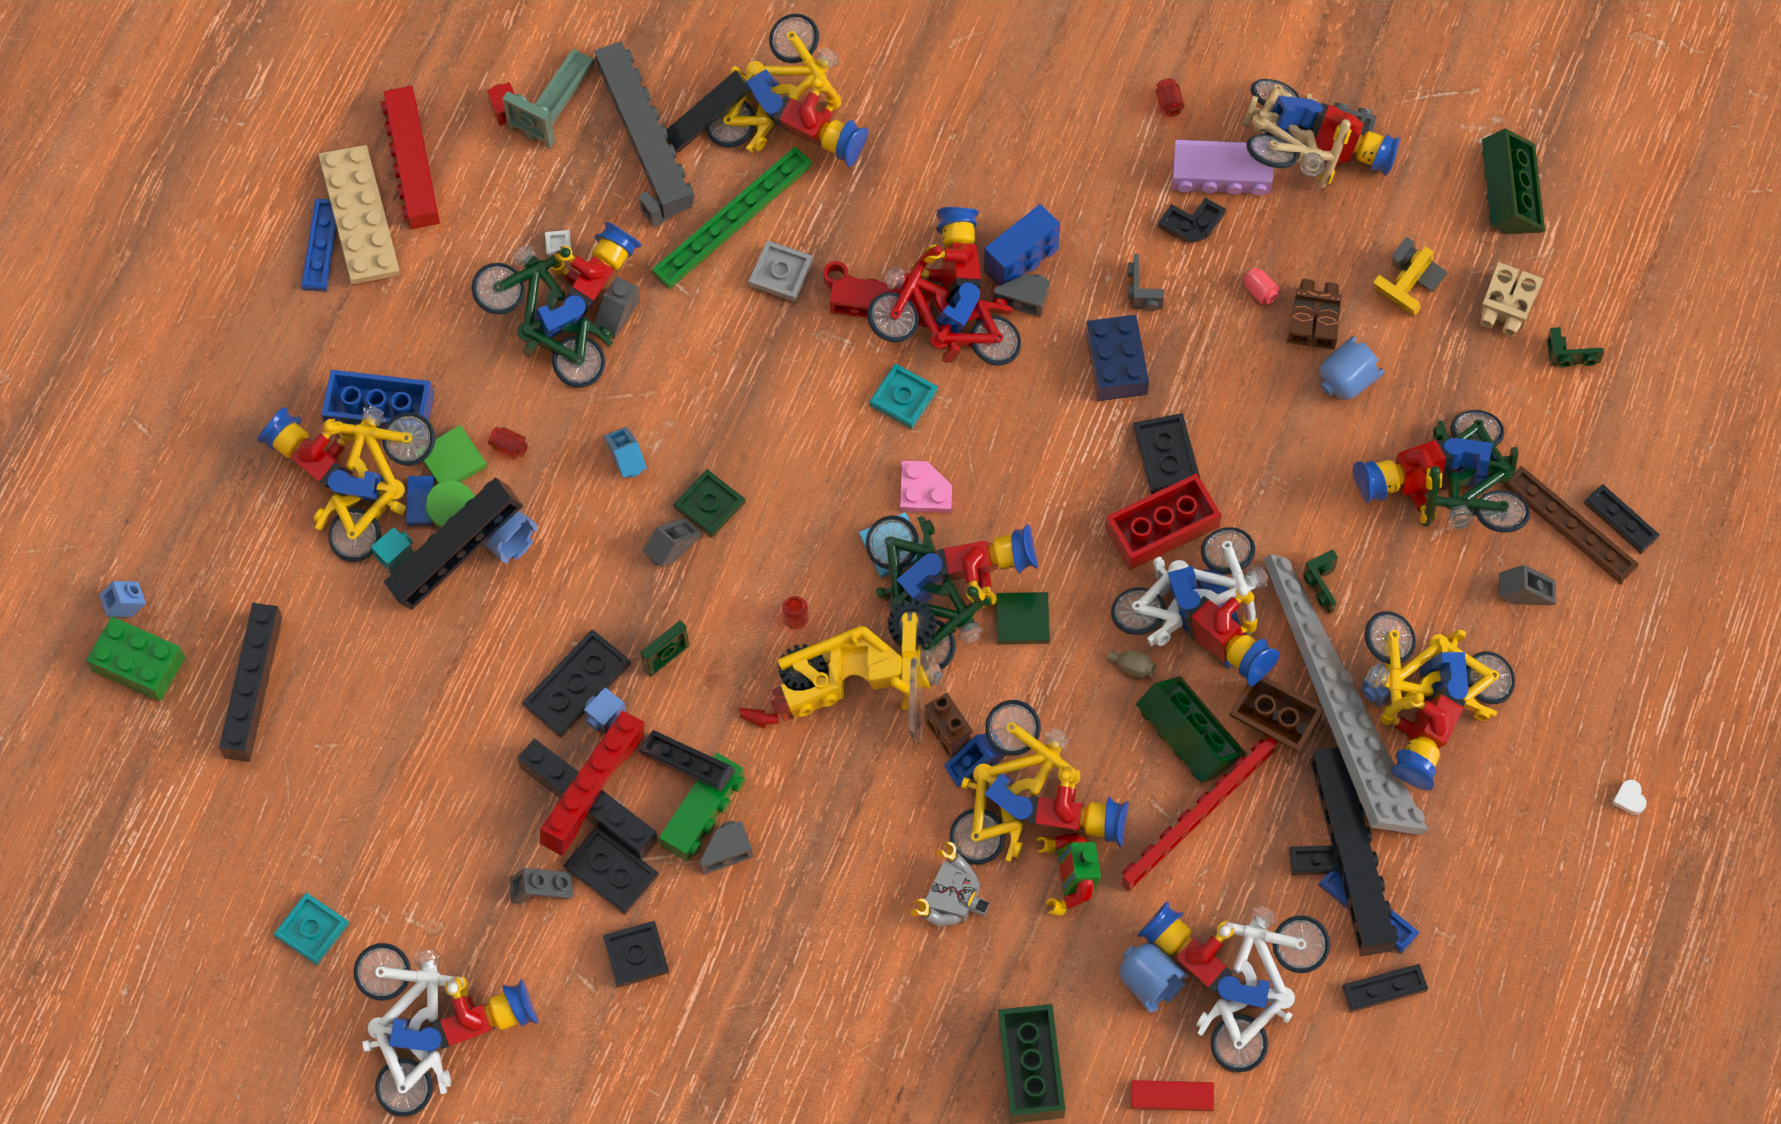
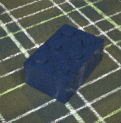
[1085,314,1149,401]

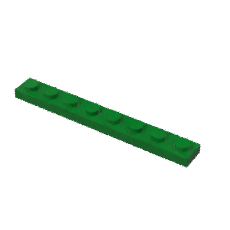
[652,146,812,290]

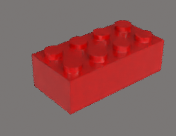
[1105,473,1222,570]

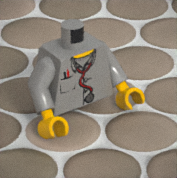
[910,842,990,927]

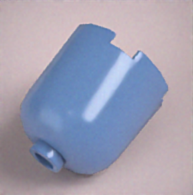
[1319,336,1384,400]
[483,511,538,563]
[1119,943,1189,1013]

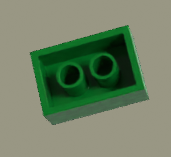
[86,616,185,702]

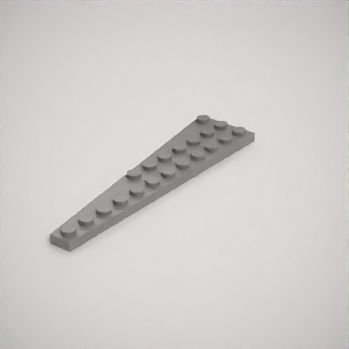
[1264,554,1428,835]

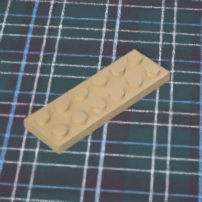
[318,145,400,284]

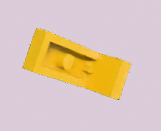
[1373,246,1434,316]

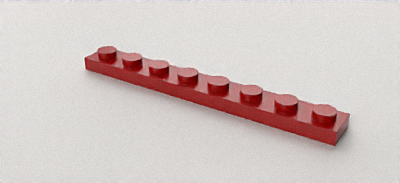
[1122,737,1278,891]

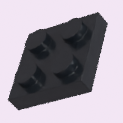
[603,921,669,988]

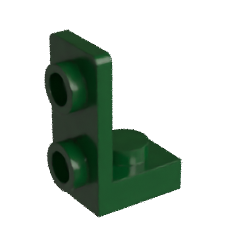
[1546,327,1604,368]
[1303,549,1338,614]

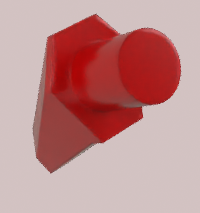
[739,708,779,729]

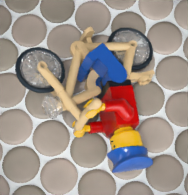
[1243,79,1401,188]

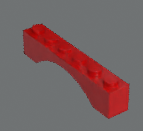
[539,710,645,856]

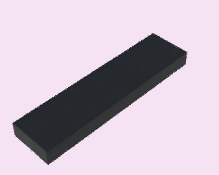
[666,70,752,152]
[638,730,735,792]

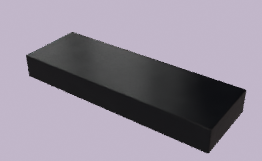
[1584,484,1660,554]
[1289,846,1338,875]
[1342,964,1428,1013]

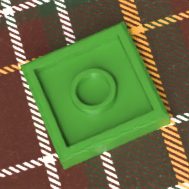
[417,425,487,484]

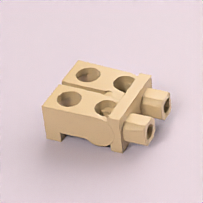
[1480,262,1544,337]

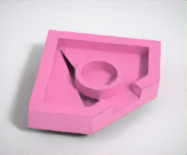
[900,461,952,513]

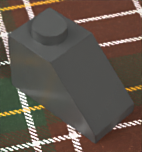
[993,274,1050,317]
[594,276,640,339]
[643,518,702,567]
[1498,565,1556,605]
[700,821,753,875]

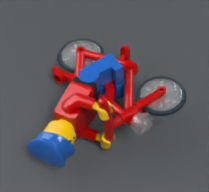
[867,207,1021,366]

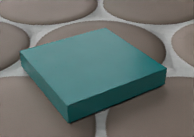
[869,363,938,429]
[273,892,350,966]

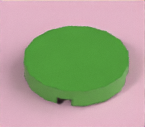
[425,480,475,528]

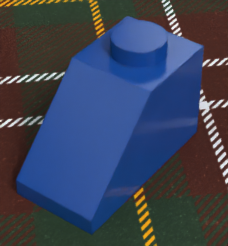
[944,732,1006,787]

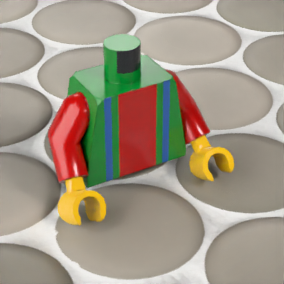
[1037,833,1101,916]

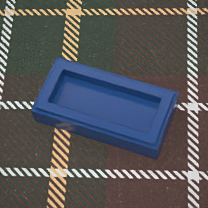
[406,476,435,526]

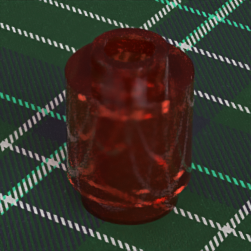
[1156,78,1185,117]
[488,427,528,460]
[782,596,809,629]

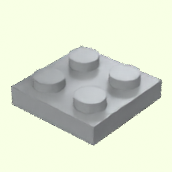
[748,240,813,302]

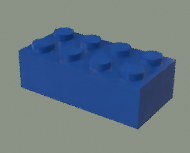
[321,370,434,439]

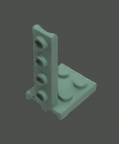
[502,49,595,149]

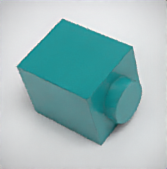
[371,527,413,573]

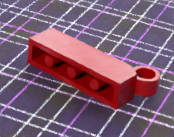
[823,261,933,327]

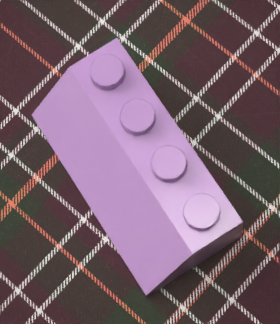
[1172,140,1275,195]

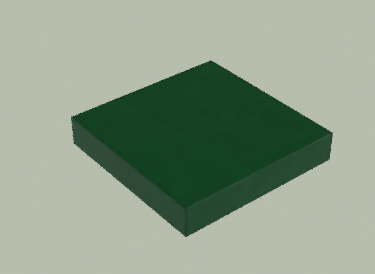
[673,469,746,538]
[996,592,1050,644]
[640,620,689,677]

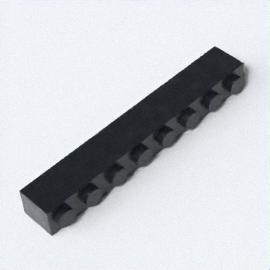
[1310,747,1398,956]

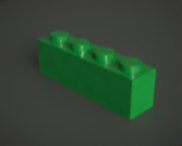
[659,752,745,861]

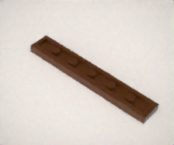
[1504,466,1639,584]

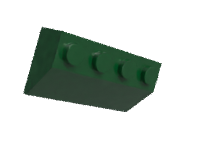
[1482,128,1545,234]
[1135,676,1247,783]

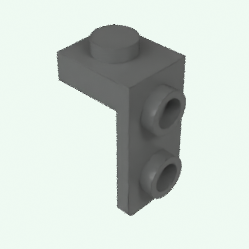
[1128,254,1164,311]

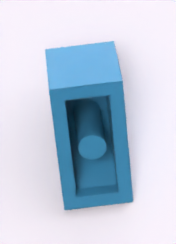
[603,427,647,478]

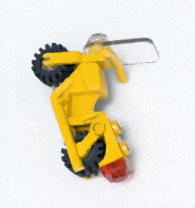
[770,599,944,745]

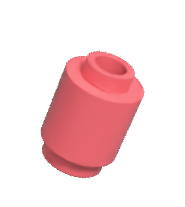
[1243,268,1279,305]

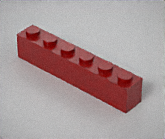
[381,86,440,229]

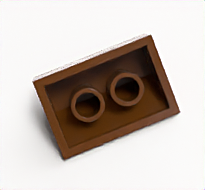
[1229,676,1324,752]

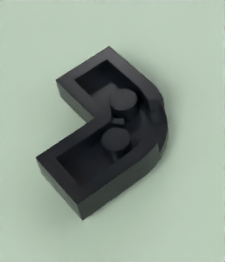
[1158,198,1226,242]

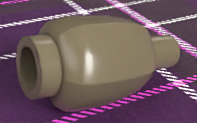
[1108,650,1156,679]

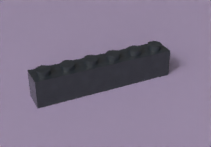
[384,477,523,610]
[219,603,283,762]
[517,738,658,859]

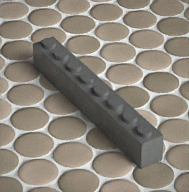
[594,41,694,217]

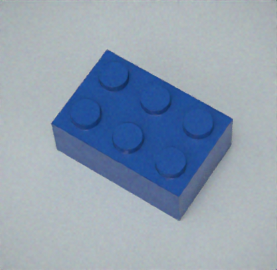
[984,204,1060,286]

